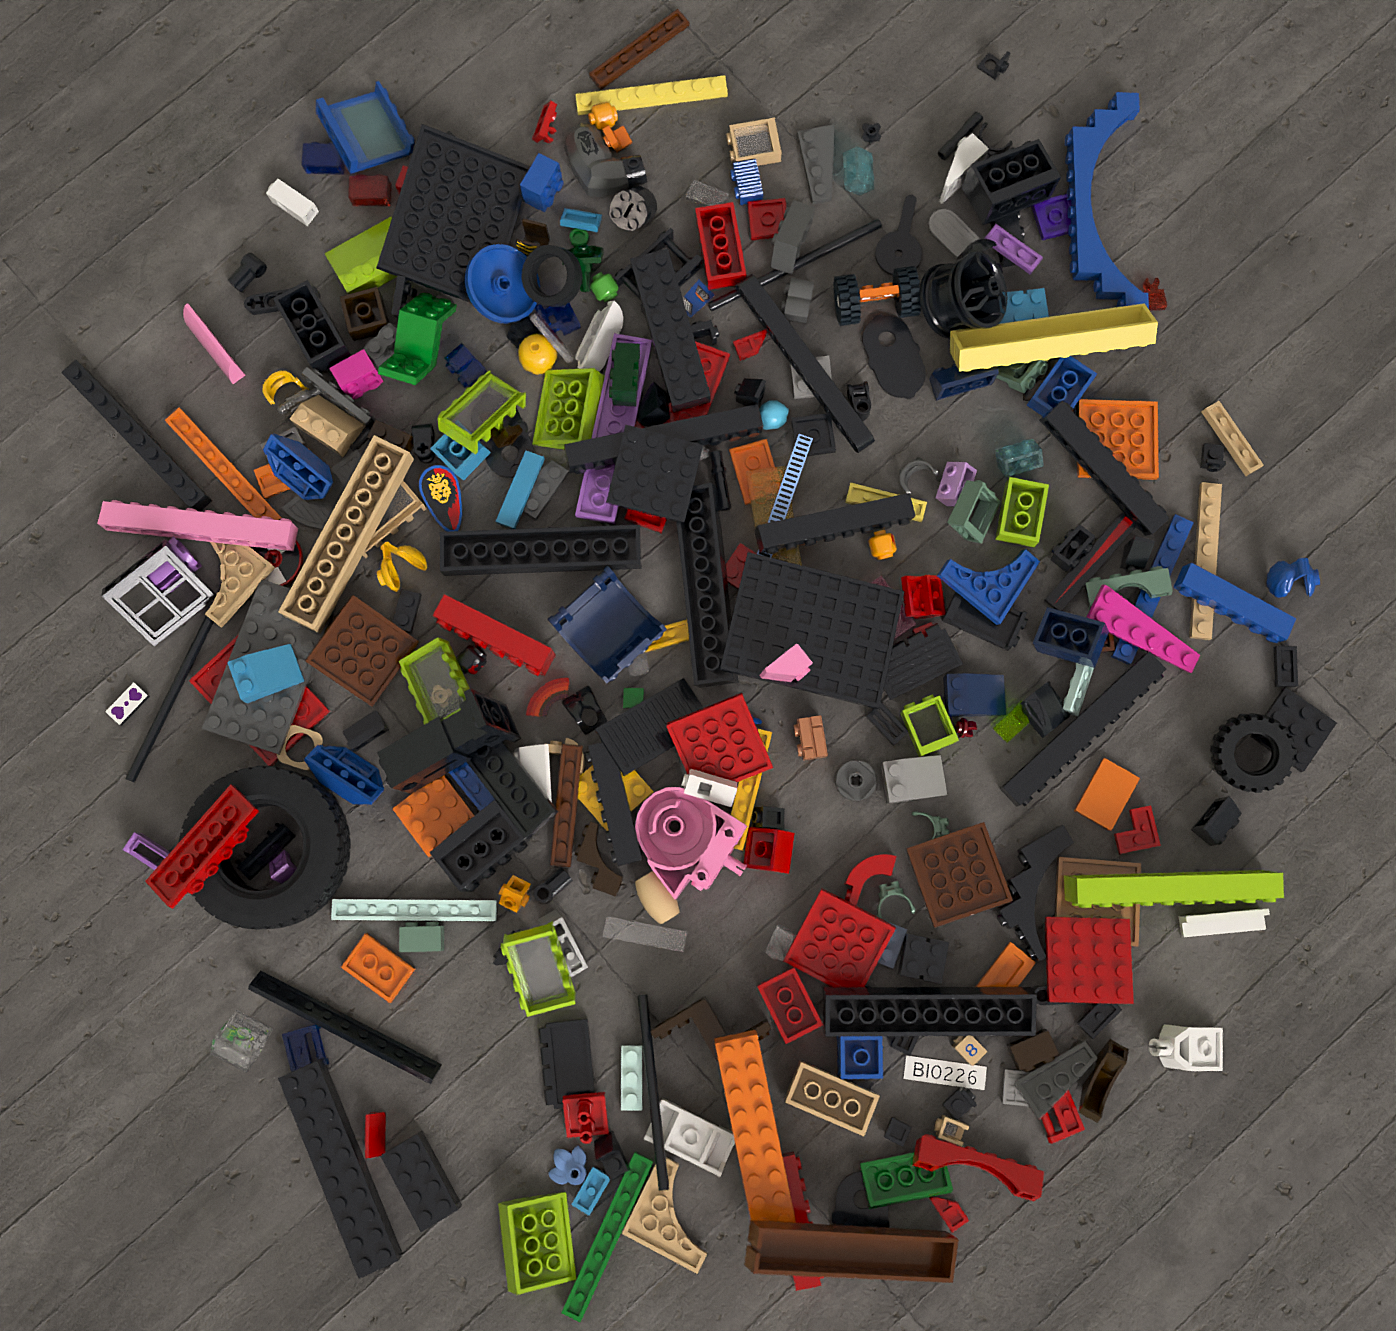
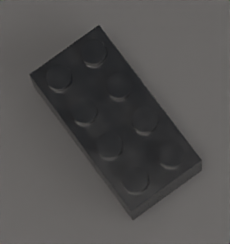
[381,1131,462,1232]

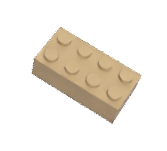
[784,1060,880,1136]

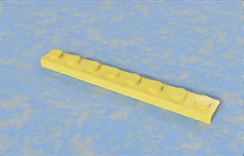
[575,76,728,115]

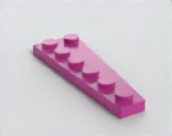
[1086,585,1200,673]

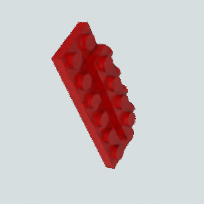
[145,785,259,909]

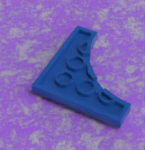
[937,549,1040,625]

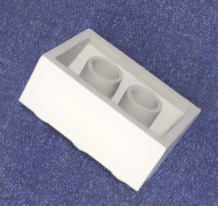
[513,744,552,802]

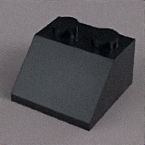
[1191,796,1242,846]

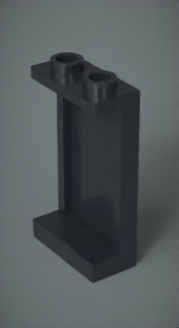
[942,592,1028,651]

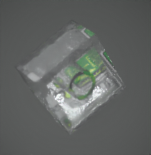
[210,1010,272,1073]

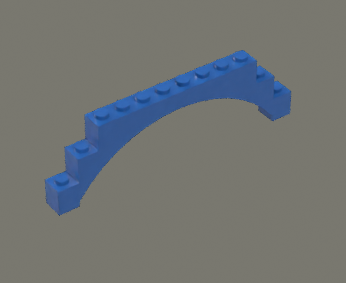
[1065,92,1149,309]

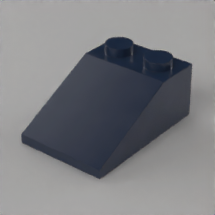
[943,673,1006,717]

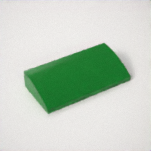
[860,1153,953,1210]

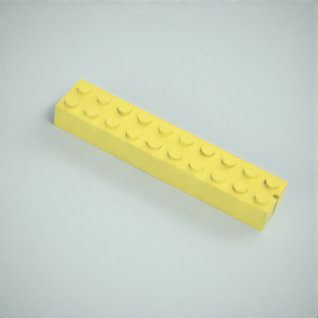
[950,303,1158,372]

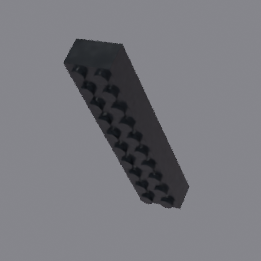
[677,483,739,688]
[440,525,642,576]
[823,987,1037,1036]
[278,1058,403,1279]

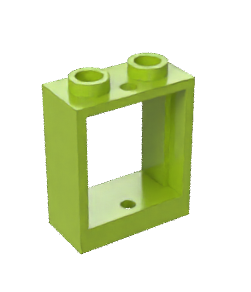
[900,695,959,757]

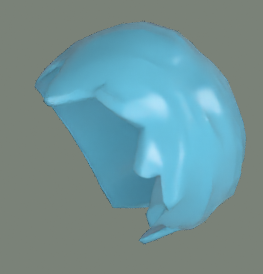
[759,400,789,430]

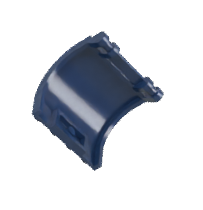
[547,566,667,683]

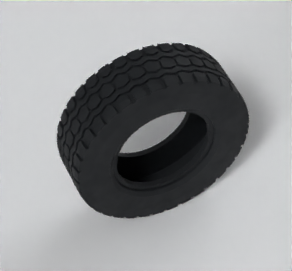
[179,766,351,930]

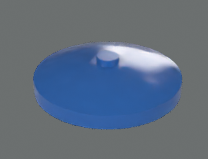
[465,244,540,324]

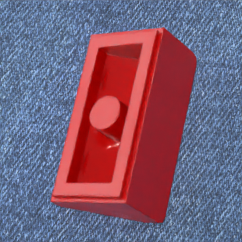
[365,1112,386,1158]

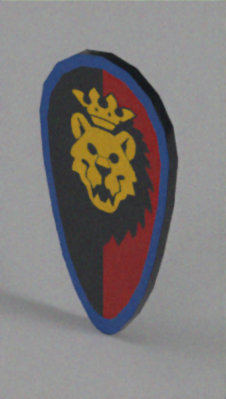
[419,465,462,532]

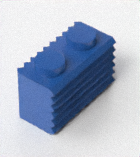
[730,159,763,205]

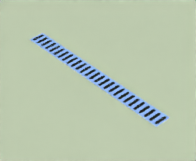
[757,434,813,558]

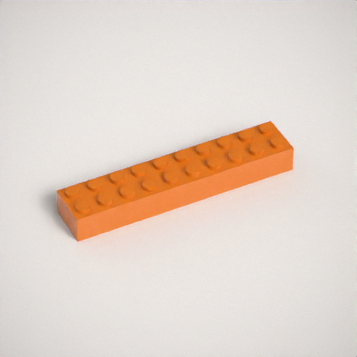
[714,1030,796,1223]

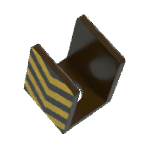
[516,219,550,257]

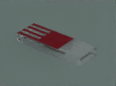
[530,312,575,363]

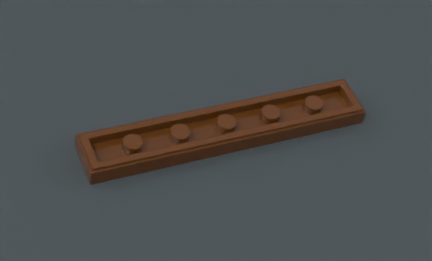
[589,9,689,90]
[550,743,583,867]

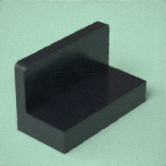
[343,710,389,752]

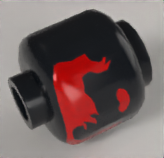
[457,645,487,675]

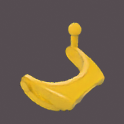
[263,370,309,405]

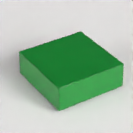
[623,688,644,709]

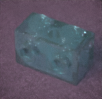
[843,146,874,196]
[996,439,1044,478]

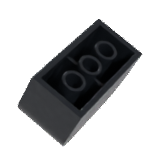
[273,280,352,373]

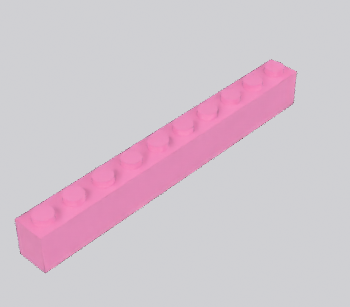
[97,500,298,551]

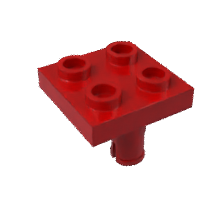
[563,1092,609,1144]

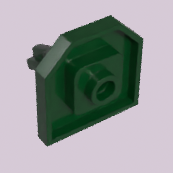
[562,245,604,292]

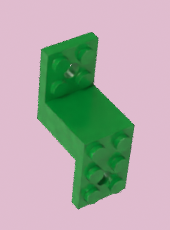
[378,293,457,385]

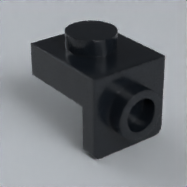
[507,316,541,349]
[690,320,719,345]

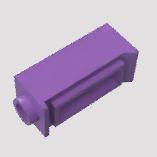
[122,832,170,870]

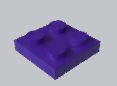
[1031,194,1071,240]

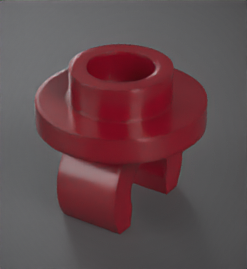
[955,718,977,738]

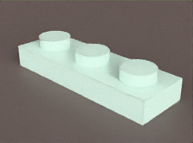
[1063,663,1094,716]
[621,1045,642,1111]

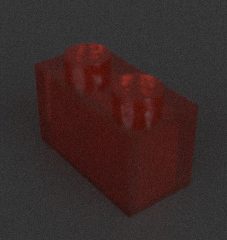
[348,174,392,206]

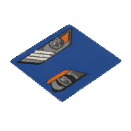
[683,279,715,318]

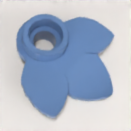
[548,1146,587,1185]

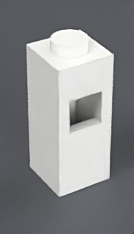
[266,179,319,226]
[681,769,737,807]

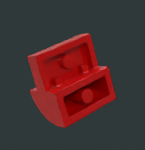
[901,575,946,619]

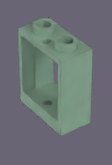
[947,480,1001,544]

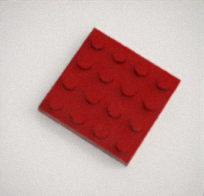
[666,693,773,782]
[783,888,896,987]
[1045,917,1134,1004]

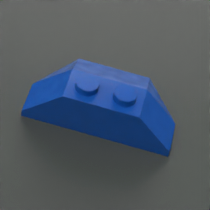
[263,433,333,500]
[304,745,384,805]

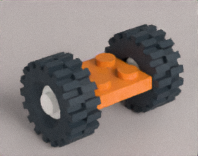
[833,266,921,326]

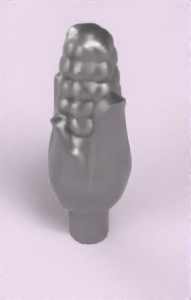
[277,387,321,414]

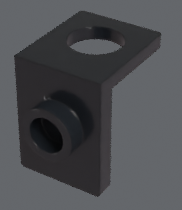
[977,51,1011,80]

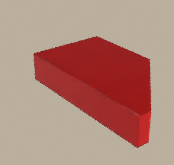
[733,329,767,361]
[929,1196,969,1233]

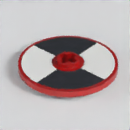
[249,540,303,586]

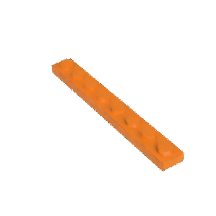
[165,407,282,520]

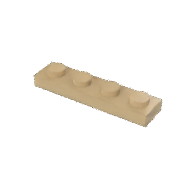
[1202,401,1264,476]

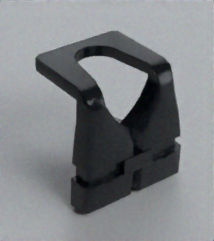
[562,686,607,735]

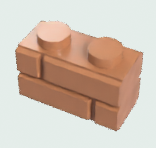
[793,715,828,761]

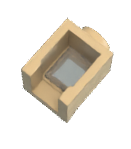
[934,1114,969,1146]

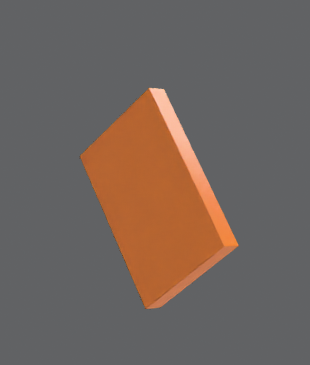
[729,439,781,505]
[1074,758,1140,831]
[341,933,416,1003]

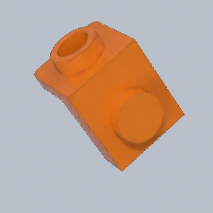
[602,125,632,152]

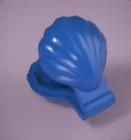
[1266,558,1320,598]

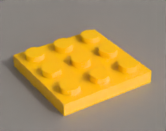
[578,765,654,831]

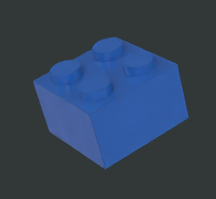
[520,153,563,212]
[837,1036,883,1079]

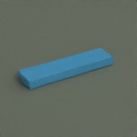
[495,451,545,529]

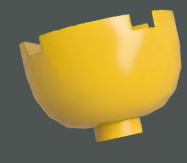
[518,334,557,375]

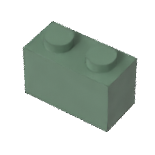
[399,922,444,952]

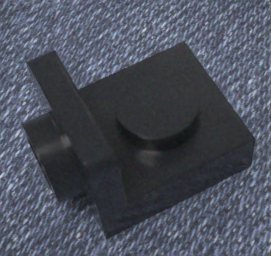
[1200,443,1226,472]
[752,806,785,829]
[942,1087,977,1121]

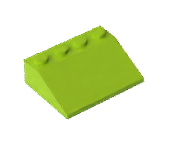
[324,217,397,294]
[532,368,605,450]
[498,1192,576,1295]

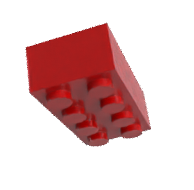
[695,202,746,290]

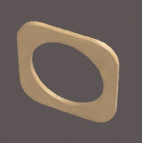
[277,725,323,770]

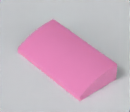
[183,303,245,384]

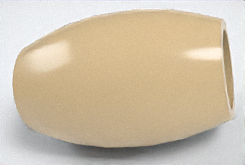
[635,871,680,924]

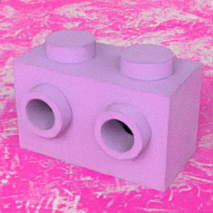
[936,462,977,506]

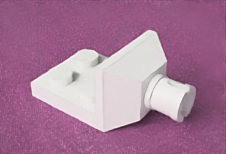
[1149,1024,1223,1071]

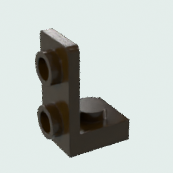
[478,411,523,448]

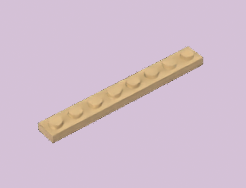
[1189,482,1222,640]

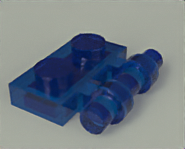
[535,303,581,342]

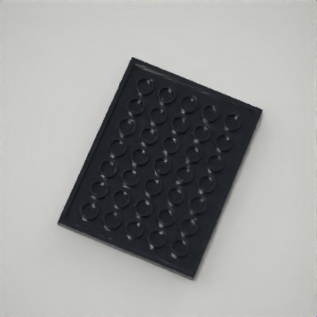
[376,124,531,303]

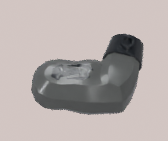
[564,123,647,197]

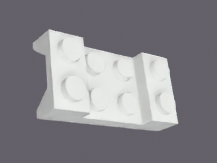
[644,1098,735,1176]

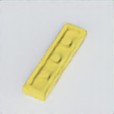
[845,483,927,522]

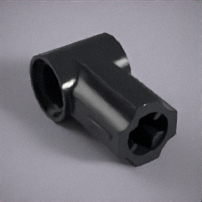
[228,252,267,292]
[534,867,573,904]

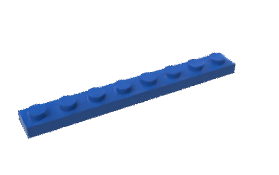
[1111,514,1194,665]

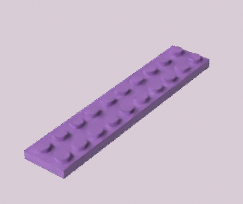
[575,333,652,524]

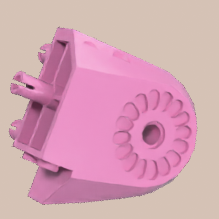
[635,787,747,899]

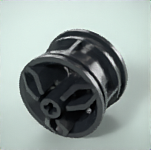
[920,252,1008,339]

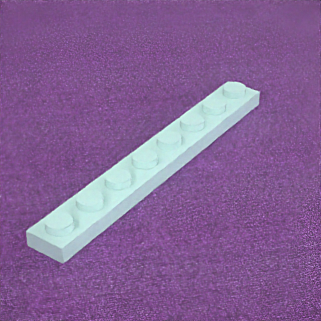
[331,899,497,921]

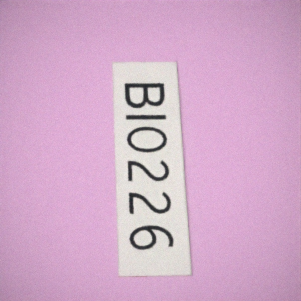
[904,1056,987,1090]

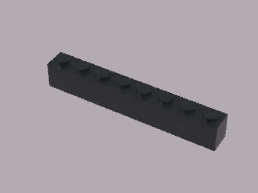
[1039,401,1169,536]
[754,493,916,555]

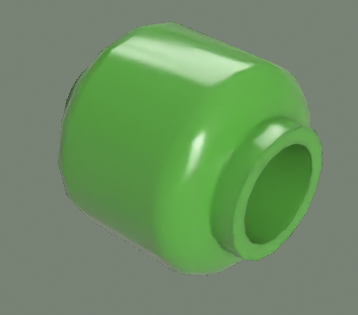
[590,272,619,303]

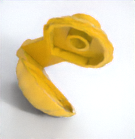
[377,542,428,592]

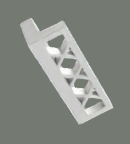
[1179,909,1270,937]

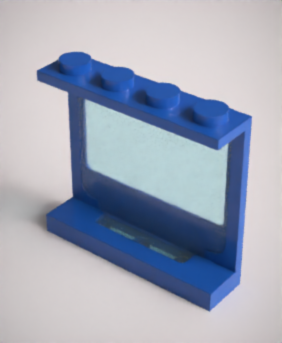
[315,81,415,174]

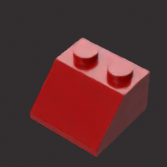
[744,827,795,874]

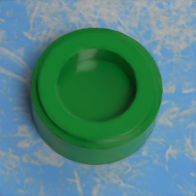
[569,228,589,247]

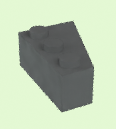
[771,200,815,274]

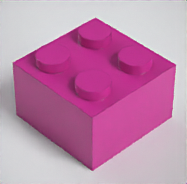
[329,349,384,399]

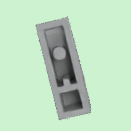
[538,909,588,977]

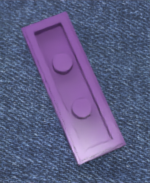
[984,224,1043,275]

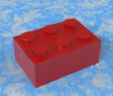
[757,967,823,1044]

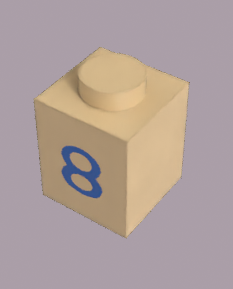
[952,1036,987,1066]

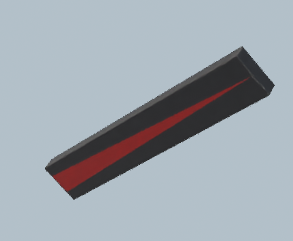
[1044,513,1137,611]

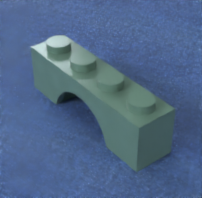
[1085,566,1173,608]

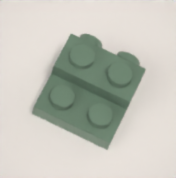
[996,360,1048,393]

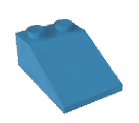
[227,644,305,703]

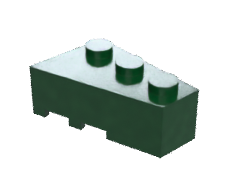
[609,342,640,407]

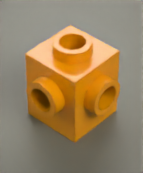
[499,875,531,913]

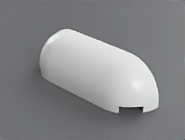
[575,301,623,371]

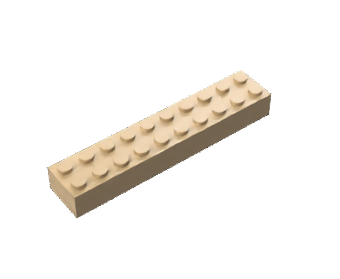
[278,435,414,634]

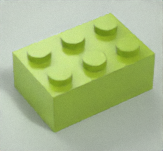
[995,477,1049,547]

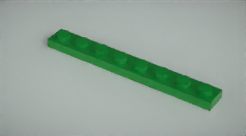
[561,1152,654,1322]

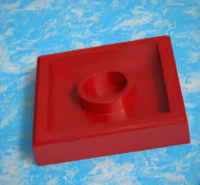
[747,198,786,240]

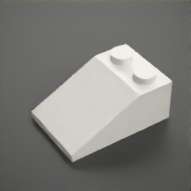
[939,133,989,204]

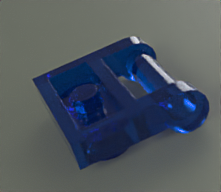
[282,1024,330,1072]

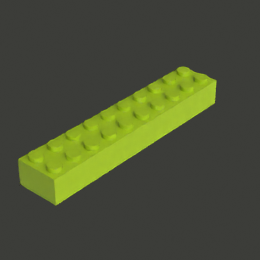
[1064,870,1284,908]

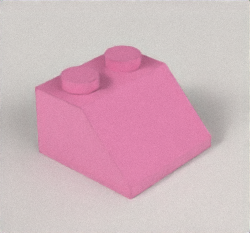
[759,644,813,682]

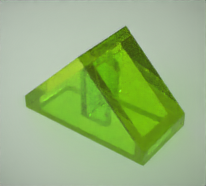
[993,701,1029,743]

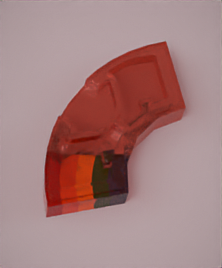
[526,678,569,717]

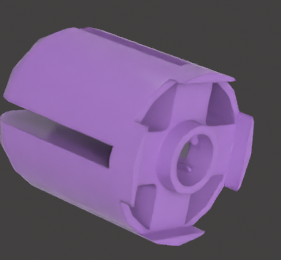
[147,536,202,593]

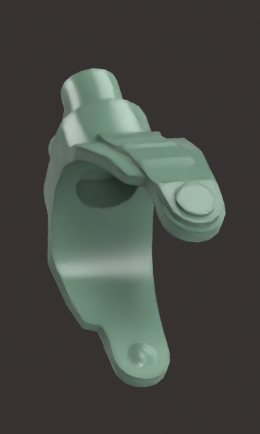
[912,811,950,840]
[877,881,915,919]

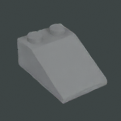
[880,755,947,804]

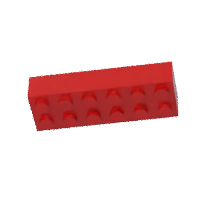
[433,594,556,676]

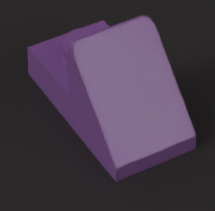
[269,850,297,884]

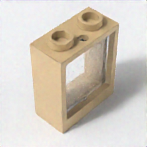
[726,118,781,166]

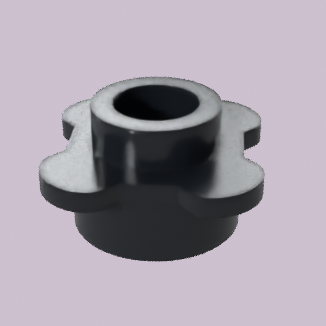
[862,123,881,143]

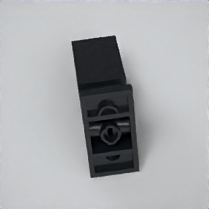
[377,688,521,794]

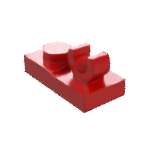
[532,101,557,143]

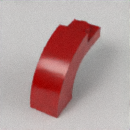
[844,854,897,906]

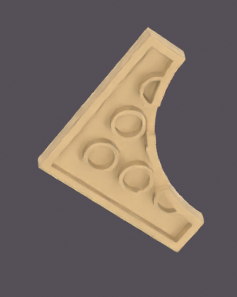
[205,542,275,628]
[622,1157,707,1274]

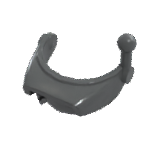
[899,457,942,495]

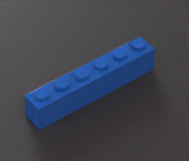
[1173,563,1296,643]

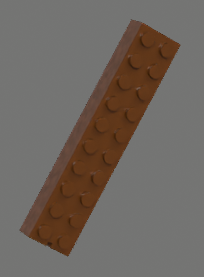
[744,1220,958,1283]

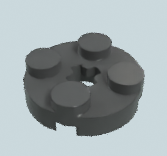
[835,761,876,802]

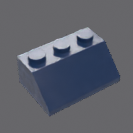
[929,363,999,400]

